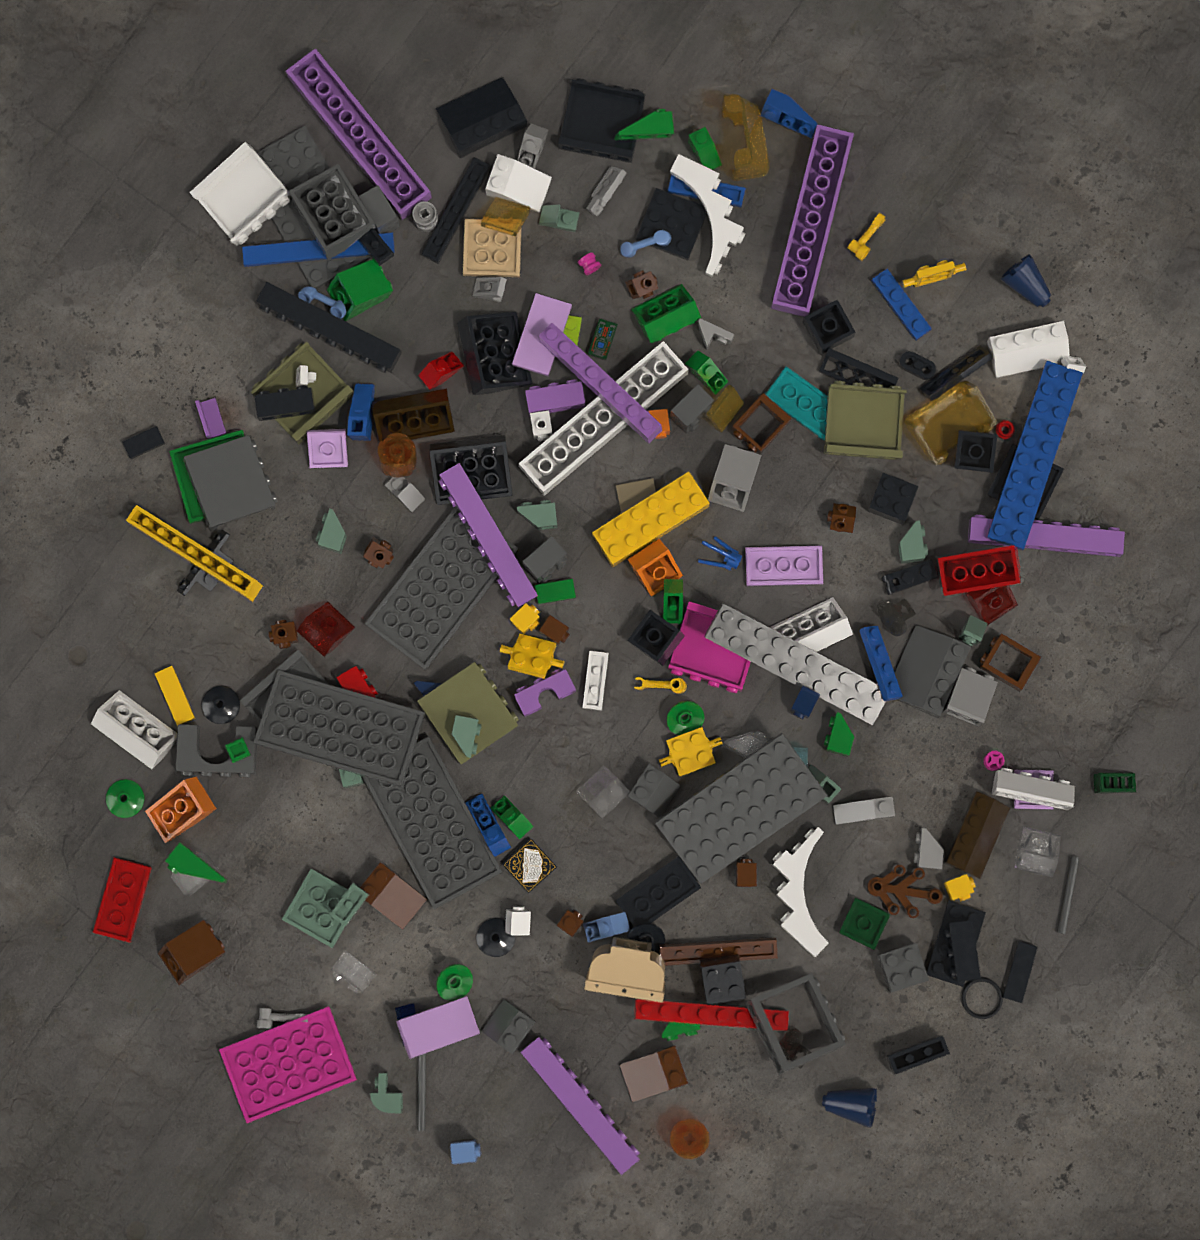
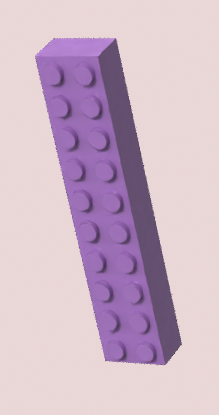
[286,48,432,220]
[771,125,854,317]

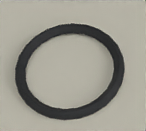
[962,978,1003,1019]

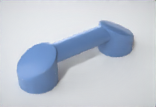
[620,230,671,258]
[298,287,346,319]

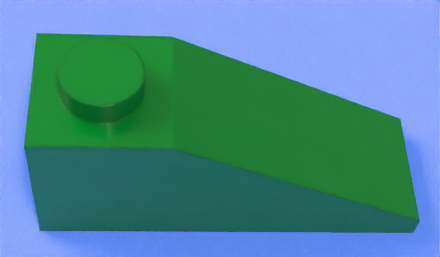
[615,109,674,140]
[165,843,228,883]

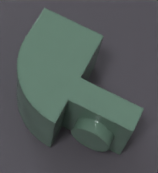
[370,1073,403,1113]

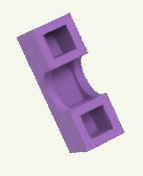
[514,668,576,717]

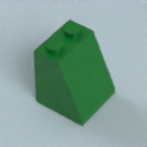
[327,259,393,321]

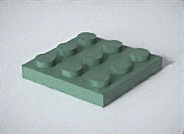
[282,869,348,948]

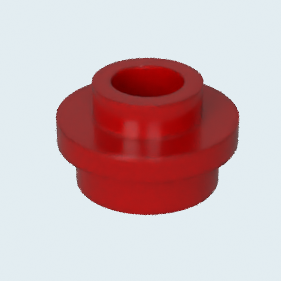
[995,420,1015,440]

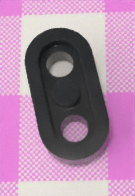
[900,351,936,380]

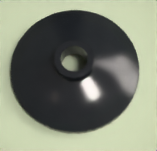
[202,686,240,724]
[476,918,515,957]
[627,923,665,953]

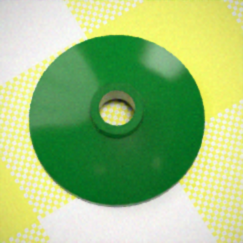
[666,701,705,735]
[106,779,145,818]
[436,964,473,1001]

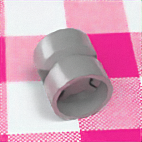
[412,201,438,232]

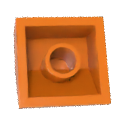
[628,539,683,597]

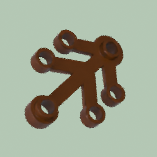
[867,865,943,918]

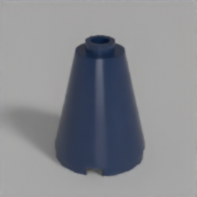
[1000,254,1051,307]
[822,1088,877,1127]

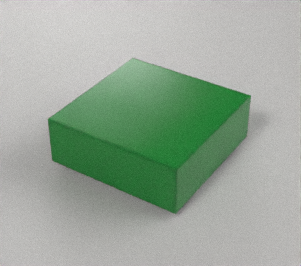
[225,737,251,763]

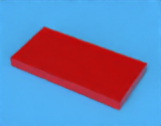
[93,858,152,943]

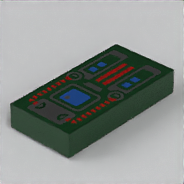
[588,319,618,361]

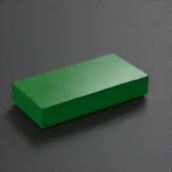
[535,579,576,605]

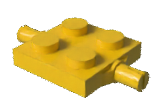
[902,260,966,288]
[500,633,565,679]
[659,727,723,777]

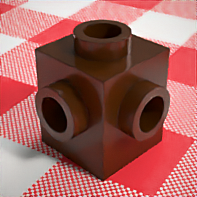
[625,270,659,299]
[827,503,856,533]
[363,537,394,569]
[269,620,299,649]

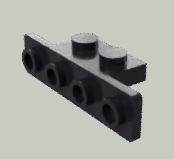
[177,530,233,596]

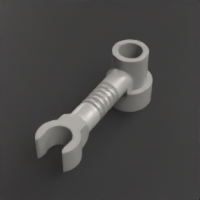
[257,1008,308,1029]

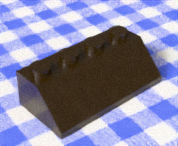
[372,388,455,446]
[944,791,1010,879]

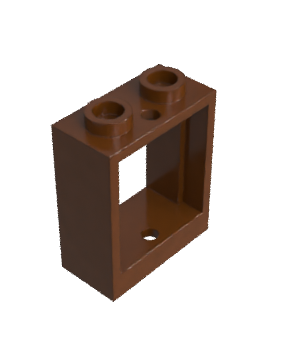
[732,393,792,454]
[979,633,1041,692]

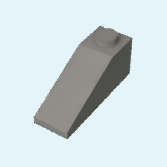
[833,797,895,825]

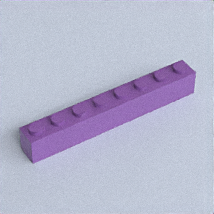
[539,323,662,444]
[438,463,538,608]
[967,515,1125,557]
[521,1037,640,1175]

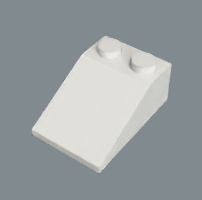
[485,154,552,213]

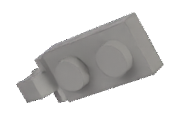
[586,166,627,216]

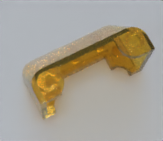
[722,94,769,181]
[904,381,998,465]

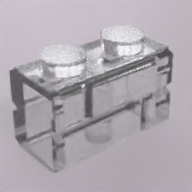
[331,951,377,994]

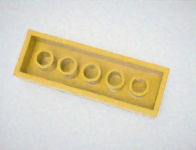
[592,472,710,567]

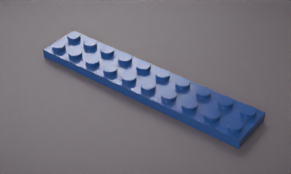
[987,361,1083,551]

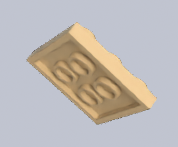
[463,219,522,277]

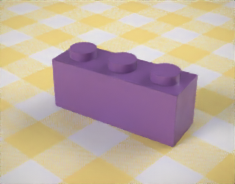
[525,380,586,416]

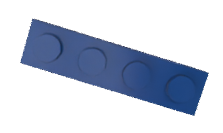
[668,174,745,208]
[872,269,932,341]
[859,626,903,701]

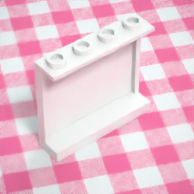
[190,142,291,246]

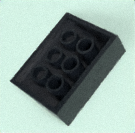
[436,77,527,158]
[457,312,533,395]
[430,435,513,505]

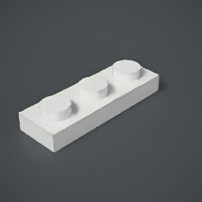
[583,651,609,711]

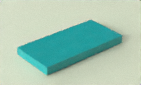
[765,366,828,441]

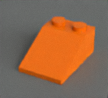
[145,777,217,843]

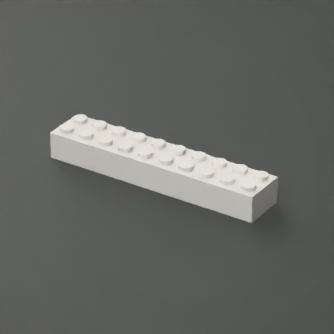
[519,341,688,496]

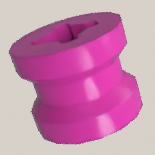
[578,252,601,276]
[983,751,1005,771]

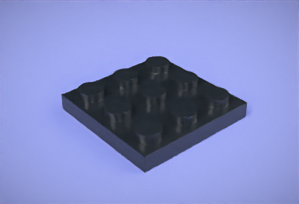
[636,188,707,261]
[987,444,1064,520]

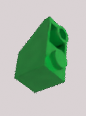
[685,350,729,395]
[824,712,854,757]
[490,795,534,840]
[661,1022,701,1041]

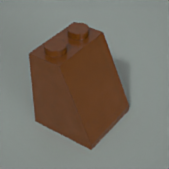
[158,920,225,985]

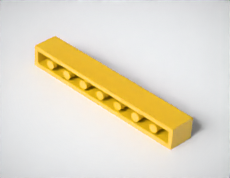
[126,505,263,602]

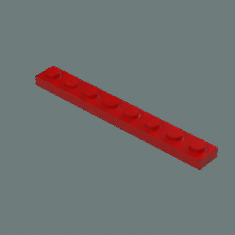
[634,999,789,1031]

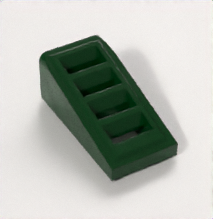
[1093,773,1136,794]

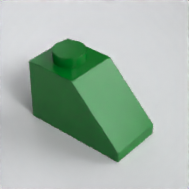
[688,127,722,170]
[663,579,683,624]

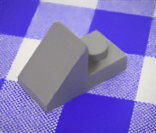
[472,277,507,302]
[698,318,734,350]
[385,472,425,512]

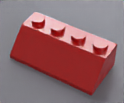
[938,545,1021,596]

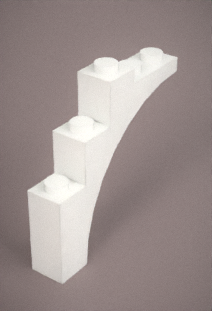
[670,154,745,277]
[772,827,828,958]

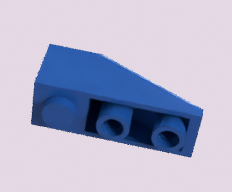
[760,89,818,138]
[347,384,375,441]
[465,794,511,857]

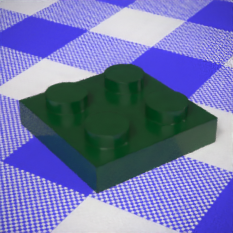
[839,898,891,950]

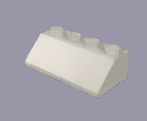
[987,321,1070,378]
[770,597,853,652]
[91,690,178,769]
[991,768,1075,810]

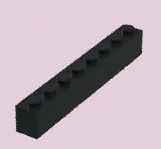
[256,282,402,373]

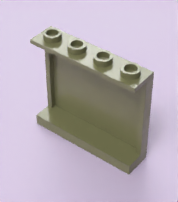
[251,342,354,445]
[824,381,907,460]
[417,662,519,765]

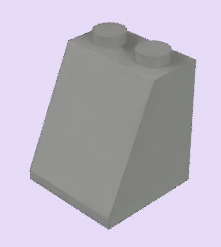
[708,444,761,512]
[943,667,998,727]

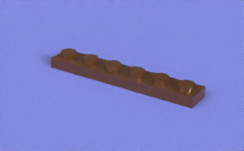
[660,937,778,966]

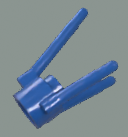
[698,536,742,570]

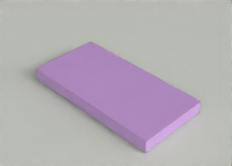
[512,293,572,377]
[745,546,823,586]
[396,997,480,1059]

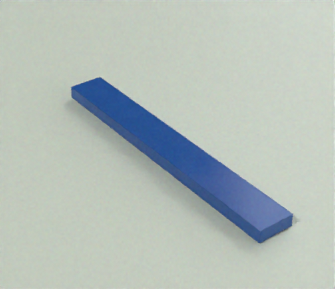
[242,233,395,267]

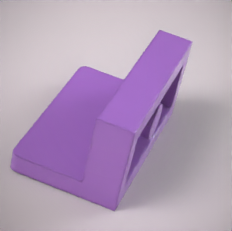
[195,398,227,440]

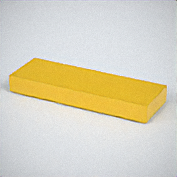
[154,666,196,726]

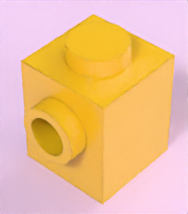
[510,603,540,634]
[944,874,976,902]

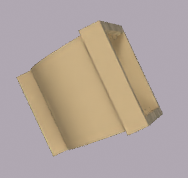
[584,937,665,1003]

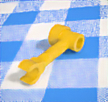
[848,213,885,261]
[634,677,687,694]

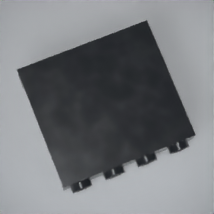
[558,78,645,163]

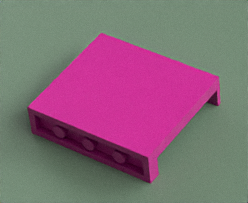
[668,601,751,694]

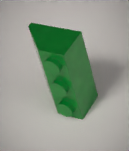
[632,284,701,344]

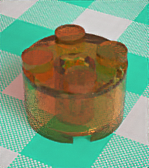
[378,433,417,477]
[670,1118,710,1159]

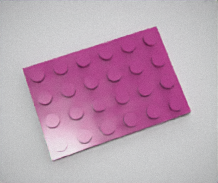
[219,1006,357,1123]

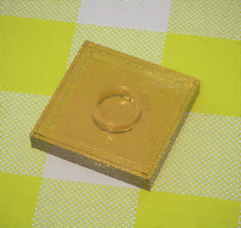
[481,197,531,237]
[706,385,744,433]

